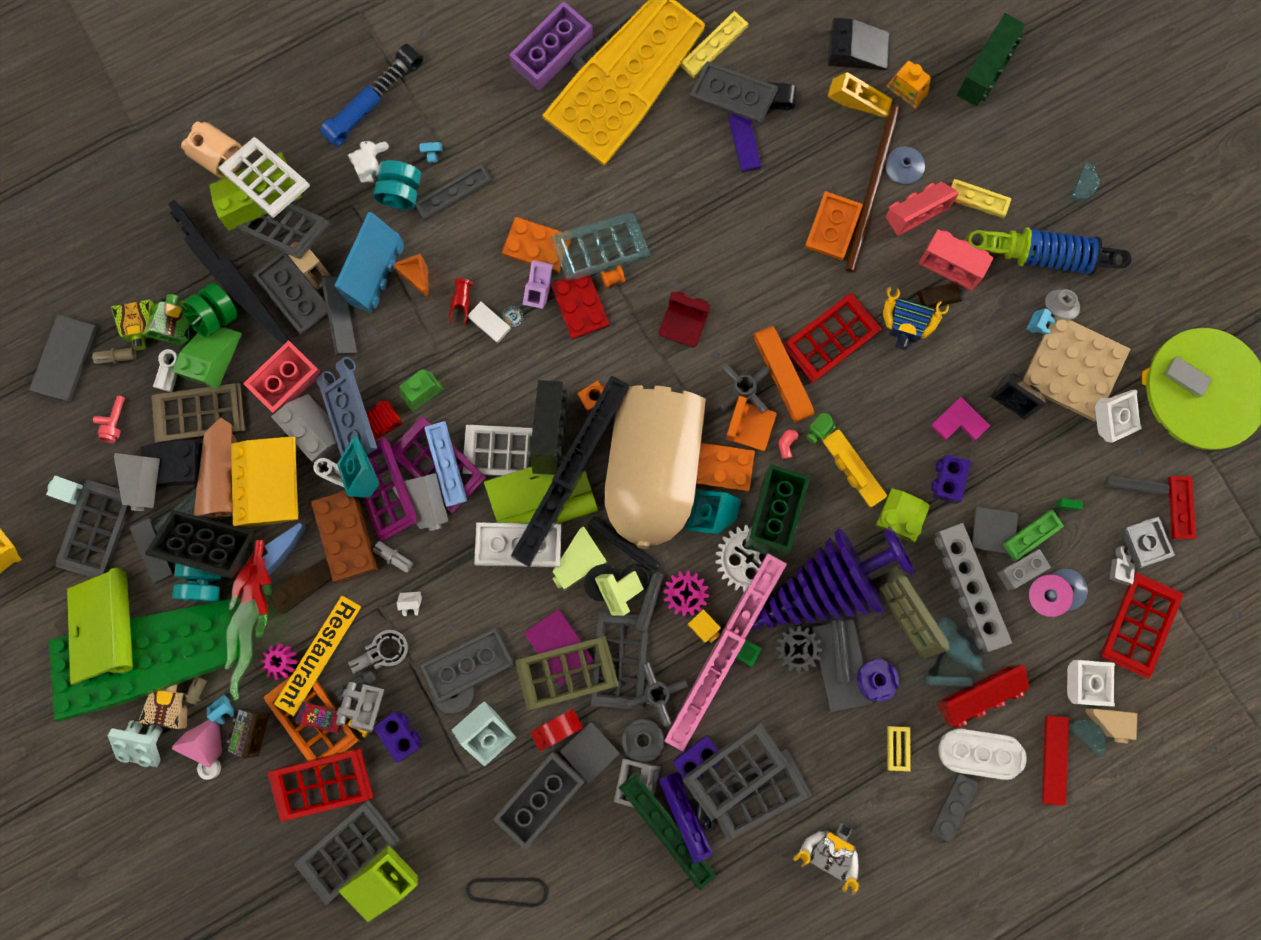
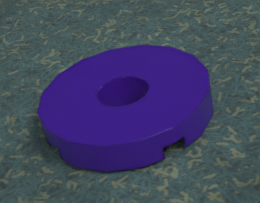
[857,659,899,702]

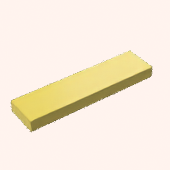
[680,11,748,78]

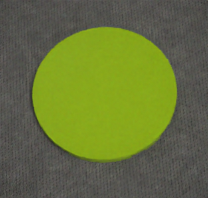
[1146,328,1261,450]

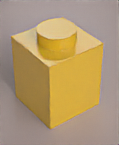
[687,609,721,643]

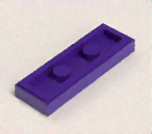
[728,114,761,173]

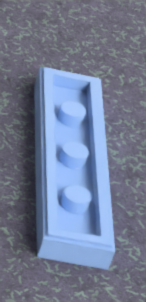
[424,421,467,507]

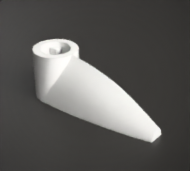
[314,458,345,488]

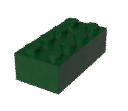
[956,13,1026,107]
[744,464,810,561]

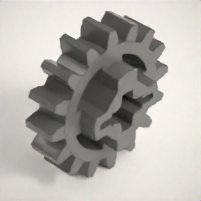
[776,626,822,673]

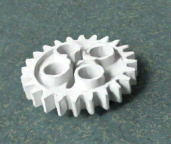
[715,525,762,593]

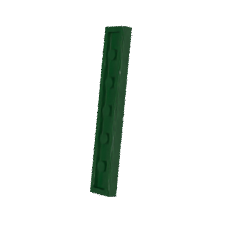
[618,773,716,890]

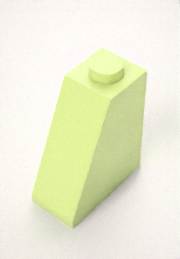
[552,526,607,591]

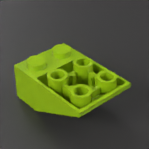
[338,845,418,922]

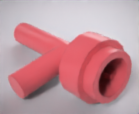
[93,396,125,443]

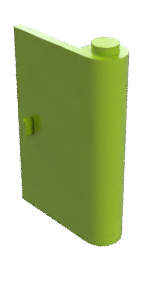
[484,456,598,524]
[67,568,133,685]

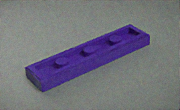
[659,772,713,863]

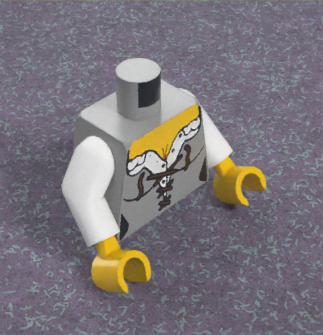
[793,823,859,895]

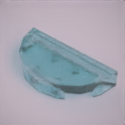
[1070,162,1100,201]
[1069,720,1106,757]

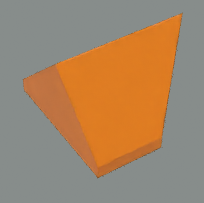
[393,254,429,297]

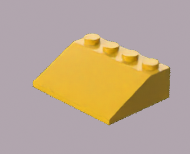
[231,437,298,528]

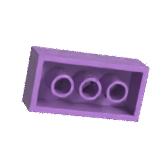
[509,1,593,91]

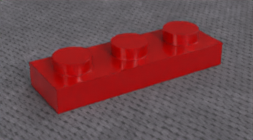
[1168,476,1196,540]

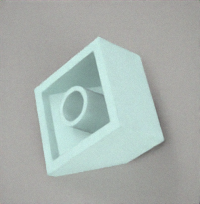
[452,701,517,767]

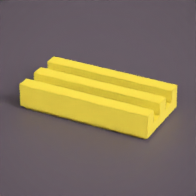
[887,726,911,771]

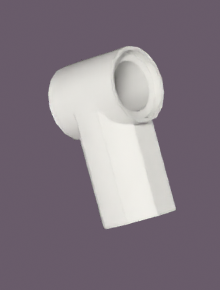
[153,349,179,392]

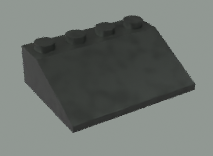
[145,510,255,578]

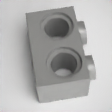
[996,549,1051,590]

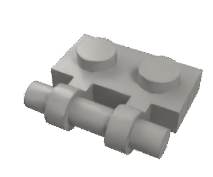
[336,682,384,733]

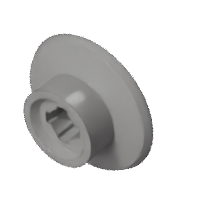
[1045,289,1080,320]

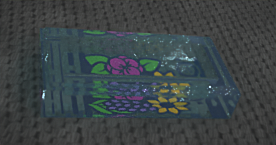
[924,676,972,686]

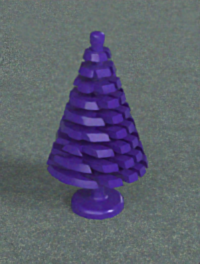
[752,526,915,630]

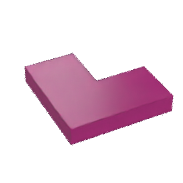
[931,397,991,441]

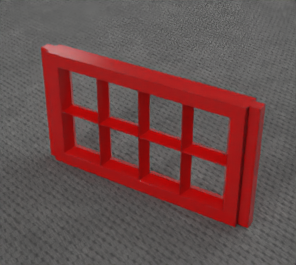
[783,292,882,384]
[1100,572,1183,679]
[268,748,374,822]

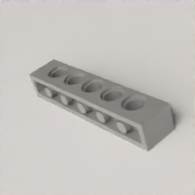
[934,523,1012,653]

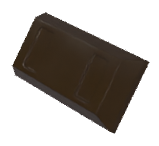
[917,282,962,308]

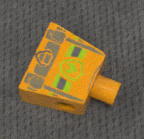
[887,61,931,109]

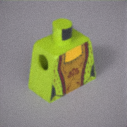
[111,300,156,350]

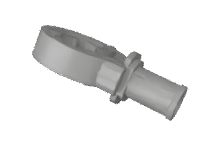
[348,630,408,674]

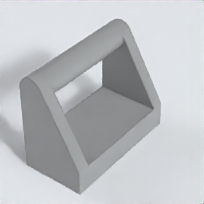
[614,758,661,807]

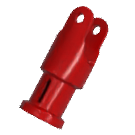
[449,278,473,326]

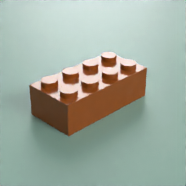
[311,491,379,584]

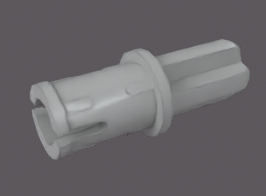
[372,541,413,572]

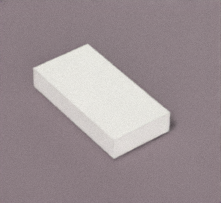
[467,302,511,344]

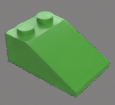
[172,327,242,389]

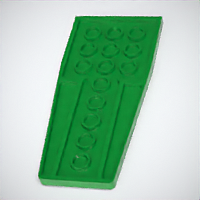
[49,599,246,722]

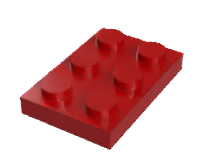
[550,270,610,340]

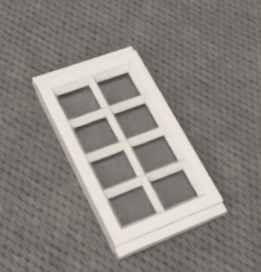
[462,425,540,478]

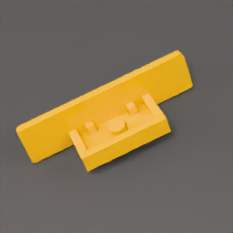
[822,429,887,507]

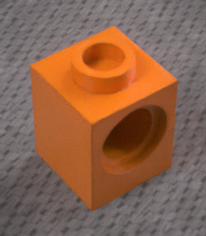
[577,380,606,414]

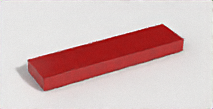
[1042,715,1069,806]

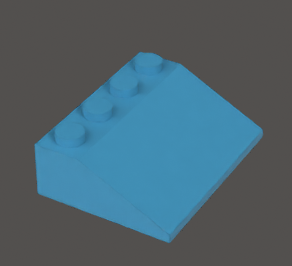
[335,212,404,313]

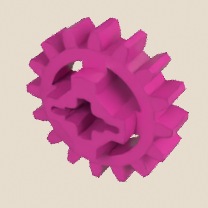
[663,571,709,617]

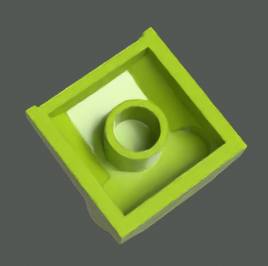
[875,488,930,543]

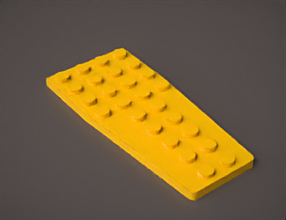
[542,0,705,166]

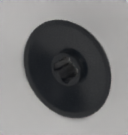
[584,564,620,601]

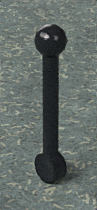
[929,644,950,677]

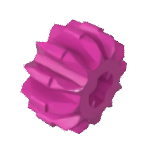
[260,643,298,680]

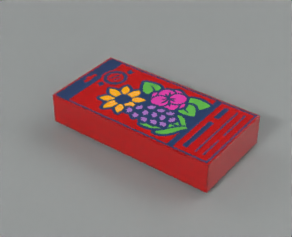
[296,701,341,734]

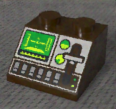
[227,708,270,759]

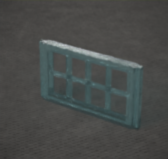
[551,213,650,281]

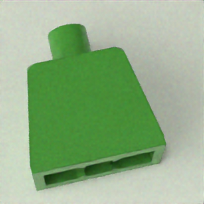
[399,369,444,412]

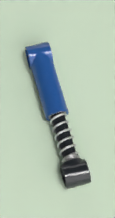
[320,44,423,147]

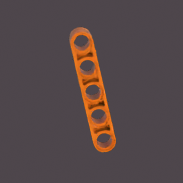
[753,325,815,423]

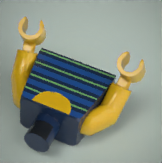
[883,287,949,350]

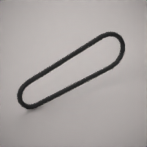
[466,878,548,907]

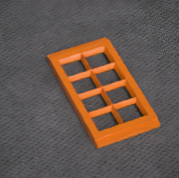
[263,676,360,771]

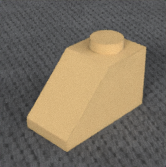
[1086,708,1137,743]

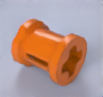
[600,265,625,289]

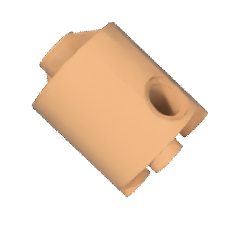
[181,121,242,178]

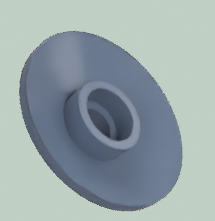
[885,146,925,185]
[1045,569,1088,611]

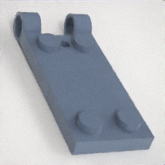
[316,357,377,456]

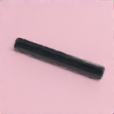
[588,516,660,573]

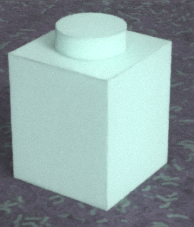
[46,476,83,505]

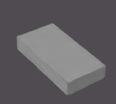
[1164,356,1212,398]

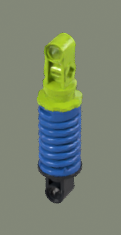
[965,227,1132,276]

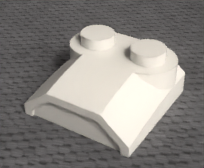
[1095,389,1142,443]
[1067,660,1115,706]

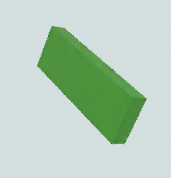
[1002,509,1064,561]

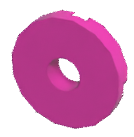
[1029,574,1073,617]

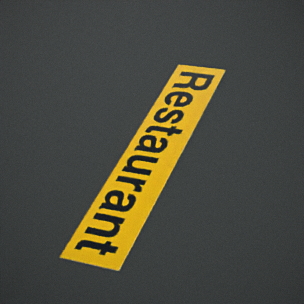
[274,596,361,716]

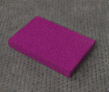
[524,609,594,686]

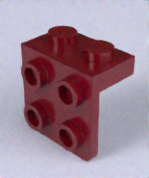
[659,291,710,348]

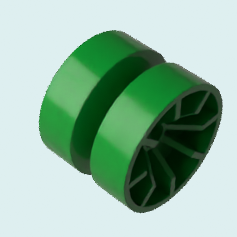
[180,283,237,338]

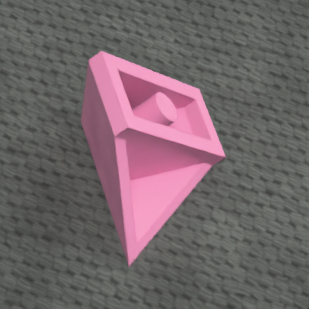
[172,719,222,768]

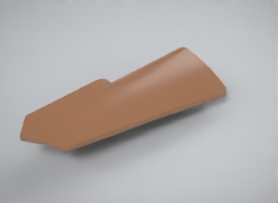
[193,418,237,518]

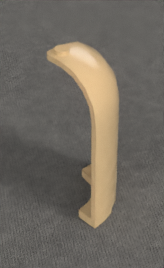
[605,385,706,549]

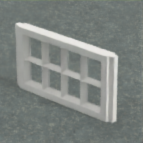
[218,137,310,218]

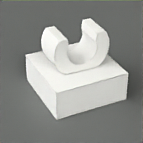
[397,592,422,616]

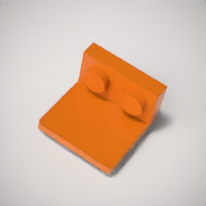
[725,396,777,451]

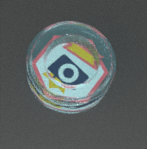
[502,306,523,327]

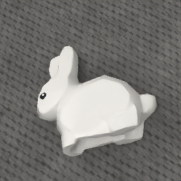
[348,141,389,183]

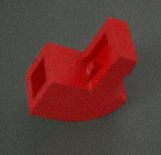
[530,709,583,751]

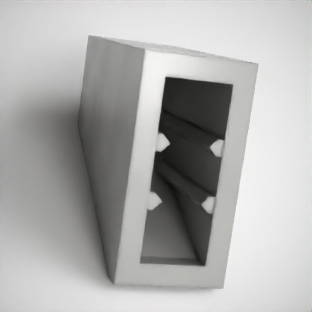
[114,453,160,511]
[392,473,449,531]

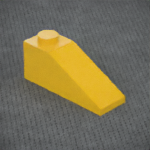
[828,72,892,118]

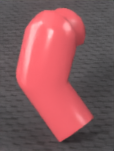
[778,429,798,460]

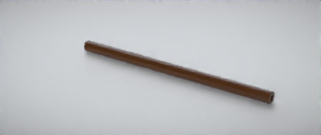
[845,105,900,273]

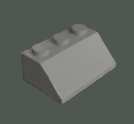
[271,394,338,463]

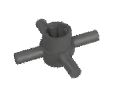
[719,364,770,414]
[625,662,688,726]

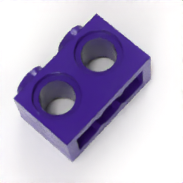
[931,455,971,504]
[373,711,422,763]
[672,735,721,781]

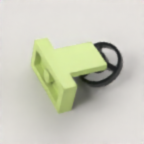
[595,564,650,616]

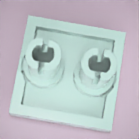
[108,720,163,767]

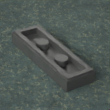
[129,518,174,584]

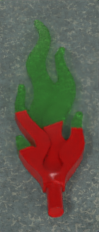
[225,540,272,702]

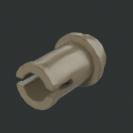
[184,677,207,705]

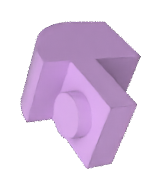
[523,260,553,309]

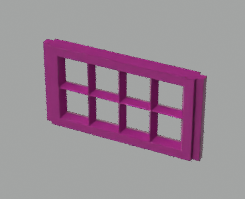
[392,415,487,514]
[363,438,417,542]

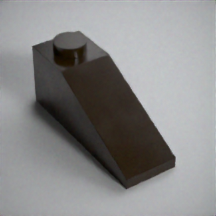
[266,559,332,614]

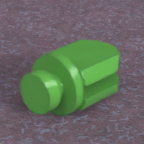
[806,413,836,444]

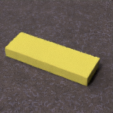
[951,179,1012,219]

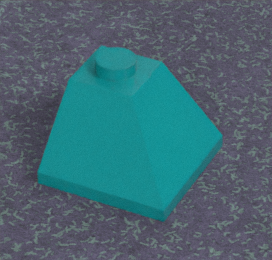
[337,436,379,497]
[685,490,741,534]

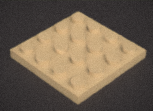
[1022,315,1131,422]

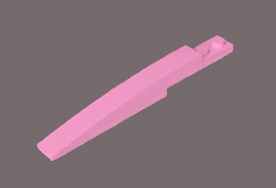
[664,553,787,751]

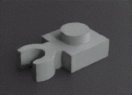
[1110,545,1135,586]

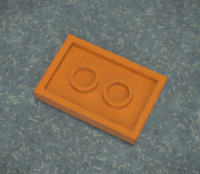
[805,191,863,261]
[502,217,572,274]
[696,443,755,492]

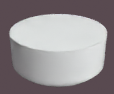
[197,760,221,780]

